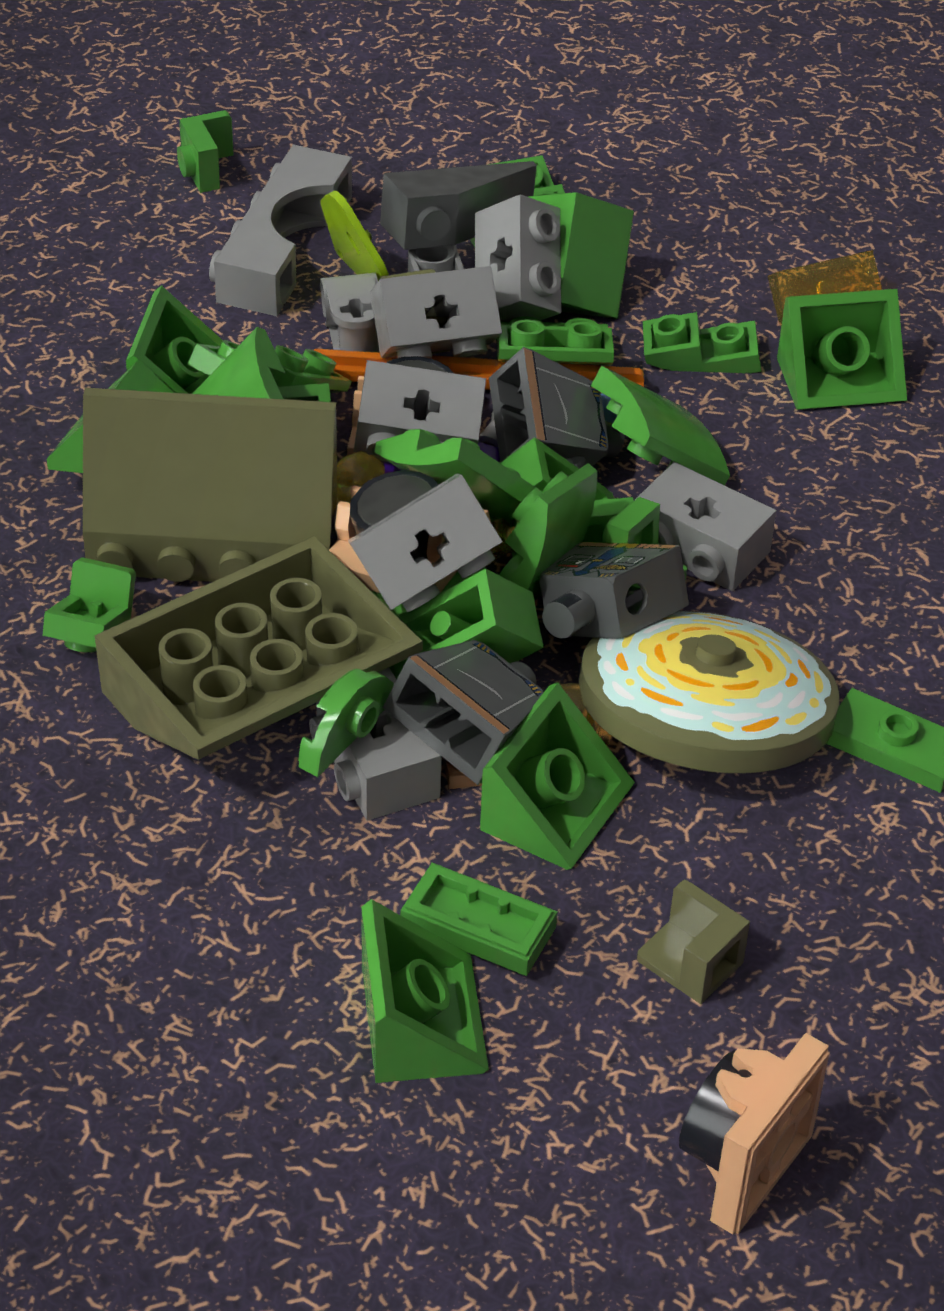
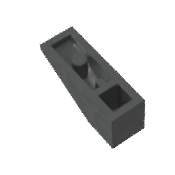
[380,161,537,250]

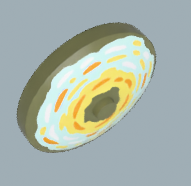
[579,611,839,773]

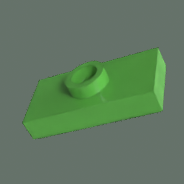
[826,688,944,793]
[401,862,558,976]

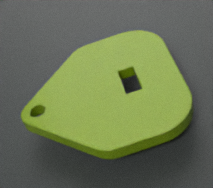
[320,190,389,281]

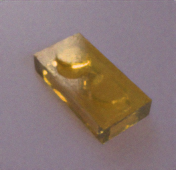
[767,250,882,326]

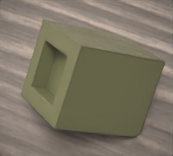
[637,879,750,1004]

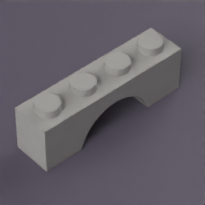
[209,144,352,316]

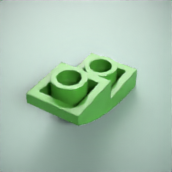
[643,312,761,373]

